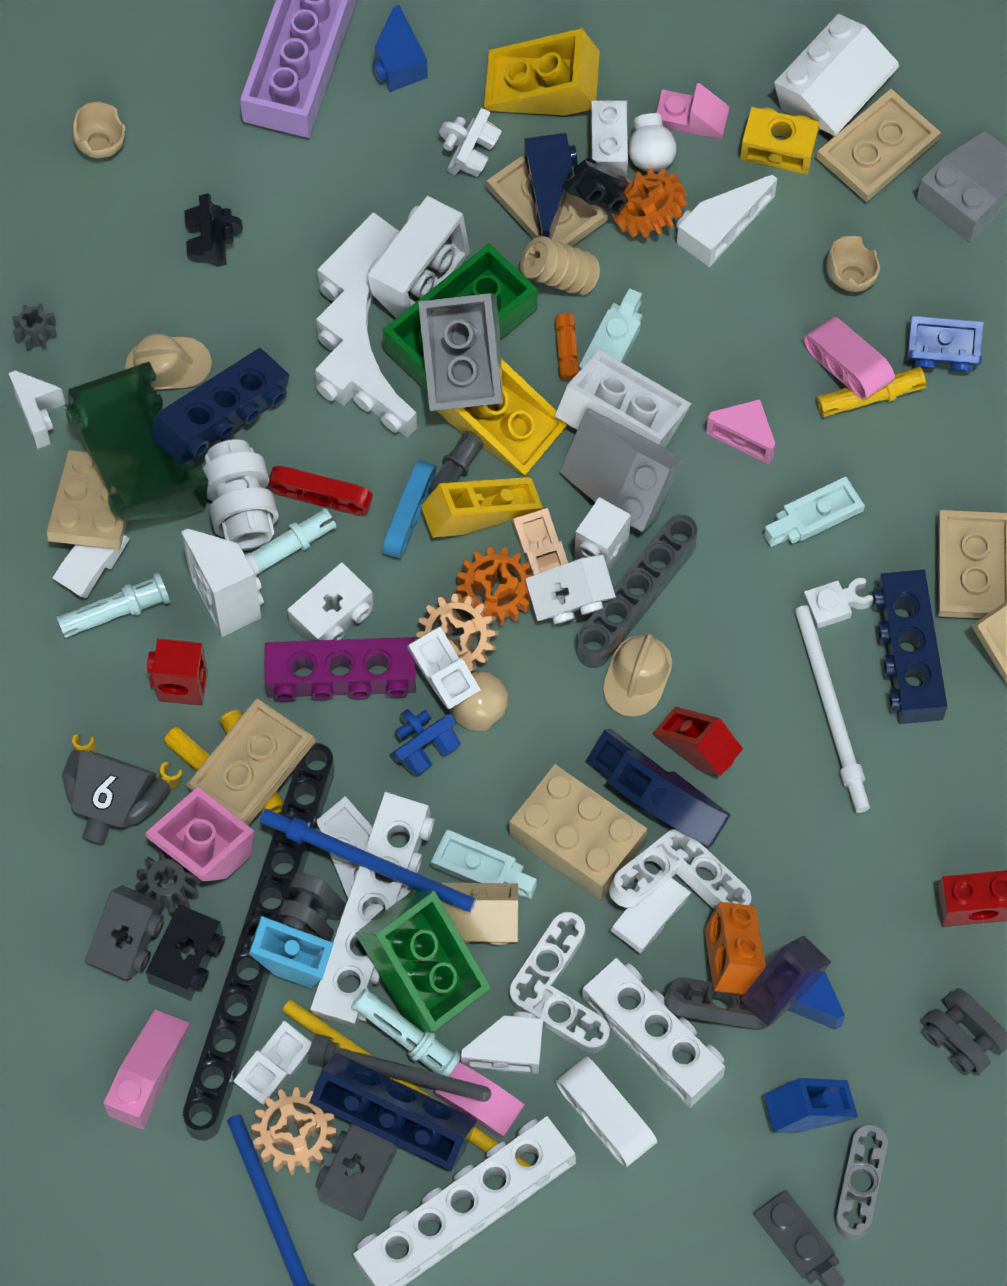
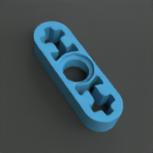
[382,460,437,559]

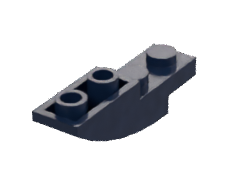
[586,729,731,846]

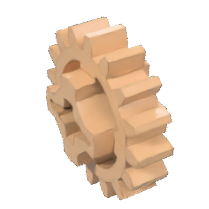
[416,594,499,672]
[251,1087,337,1175]

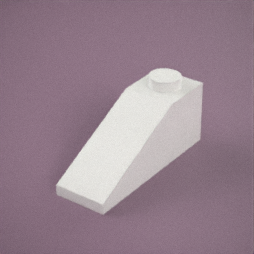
[676,175,778,267]

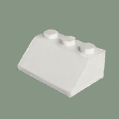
[774,14,899,136]
[367,196,470,318]
[555,350,692,448]
[181,529,264,637]

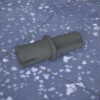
[429,431,483,493]

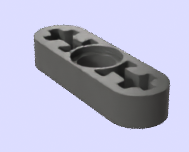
[664,978,777,1029]

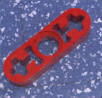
[267,466,373,516]

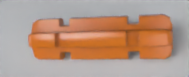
[555,313,579,381]

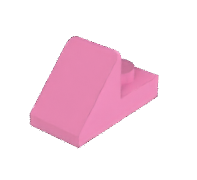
[656,83,730,139]

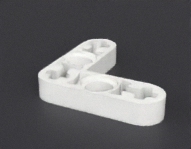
[609,829,752,910]
[510,912,610,1053]

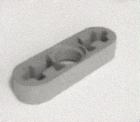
[835,1125,888,1239]

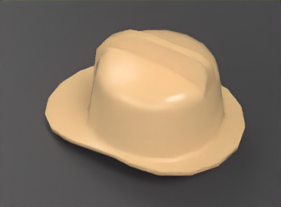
[125,334,212,391]
[603,634,672,717]

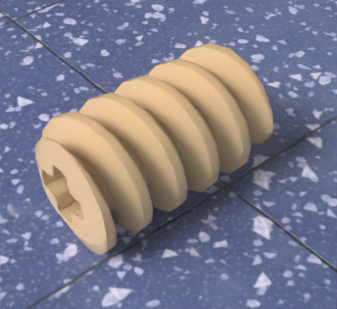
[520,236,600,296]

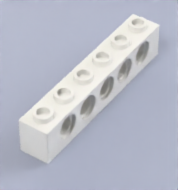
[310,792,435,1030]
[353,1116,576,1286]

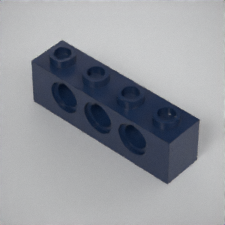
[150,348,290,464]
[873,569,947,724]
[309,1053,477,1171]

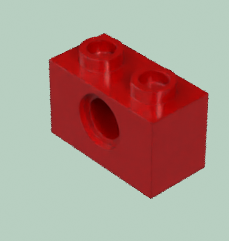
[147,638,208,706]
[937,870,1007,927]

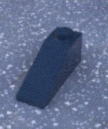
[524,133,578,239]

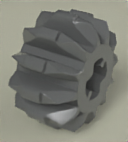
[135,850,200,917]

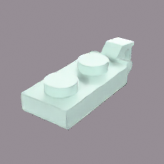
[579,288,643,371]
[763,477,865,547]
[430,830,537,900]

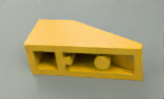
[421,477,543,538]

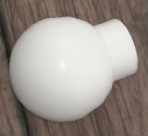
[628,113,677,172]

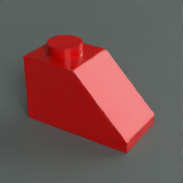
[652,706,743,776]

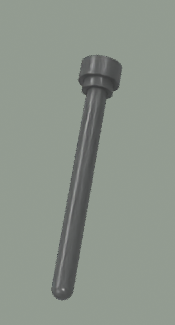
[308,1034,492,1102]

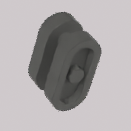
[277,872,345,941]
[923,988,1007,1076]

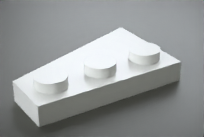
[316,796,413,920]

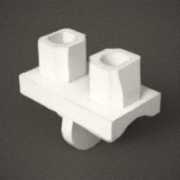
[439,107,502,177]

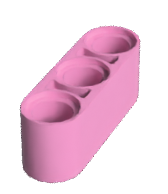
[803,316,895,400]

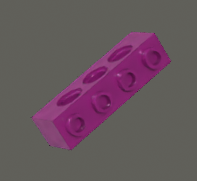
[265,637,416,701]

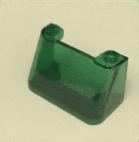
[63,362,209,521]

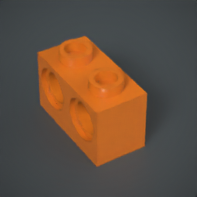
[704,902,766,995]

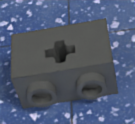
[85,885,164,980]
[315,1124,397,1221]

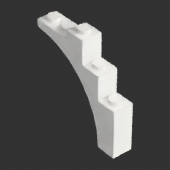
[315,212,417,438]

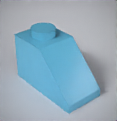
[248,916,334,989]

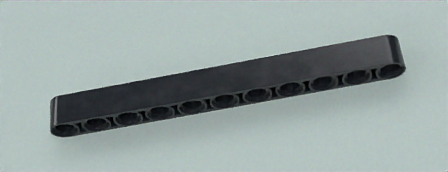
[183,743,335,1141]

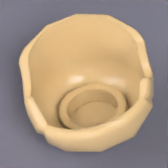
[72,101,125,159]
[826,236,881,293]
[450,671,509,731]

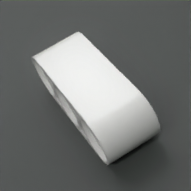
[555,1056,657,1167]

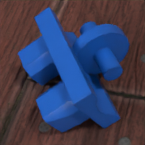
[389,709,461,776]

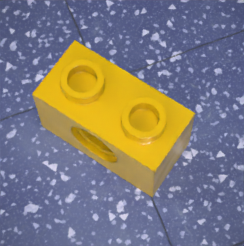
[740,107,820,175]

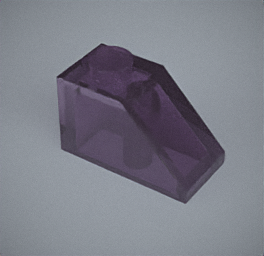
[740,935,831,1027]

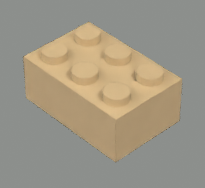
[509,764,647,901]

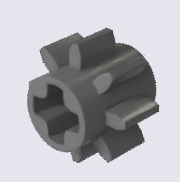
[12,304,57,350]

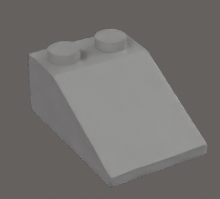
[916,131,1007,243]
[418,293,503,411]
[560,408,684,532]

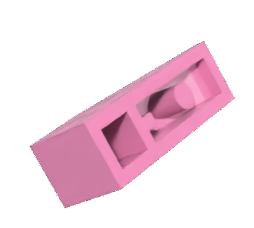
[103,1009,191,1130]

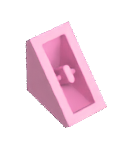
[706,399,775,465]

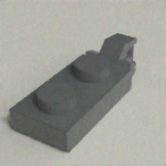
[754,1190,845,1286]

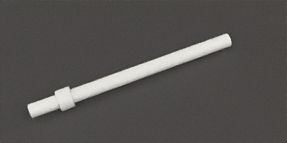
[795,605,870,813]

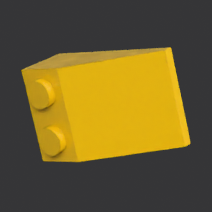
[484,28,600,116]
[437,358,568,476]

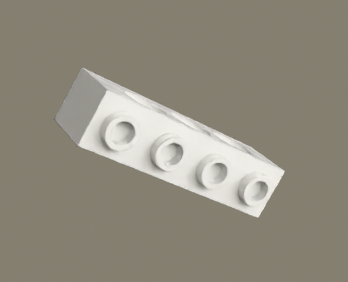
[582,958,726,1108]

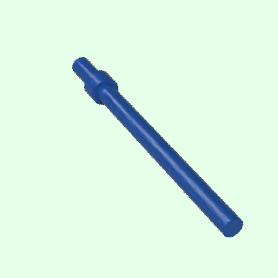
[260,808,476,913]
[227,1114,315,1286]

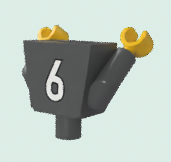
[62,734,182,844]

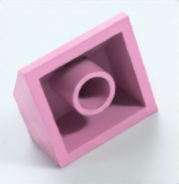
[145,787,254,881]

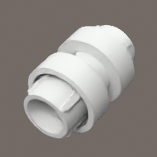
[200,439,279,551]

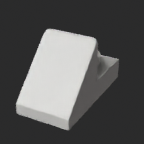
[9,371,65,449]

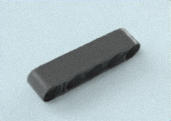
[577,514,698,668]

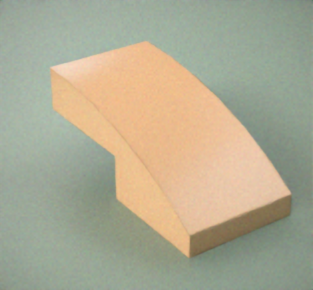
[512,508,568,575]

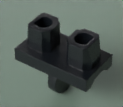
[562,159,629,215]
[184,193,243,267]

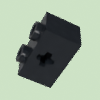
[146,904,226,1001]

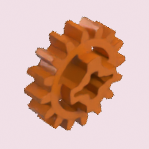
[611,168,687,238]
[456,546,534,626]

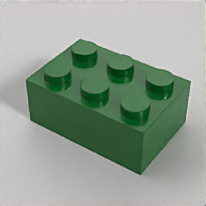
[355,890,491,1032]

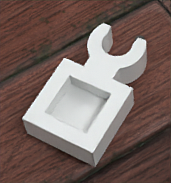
[803,578,874,629]

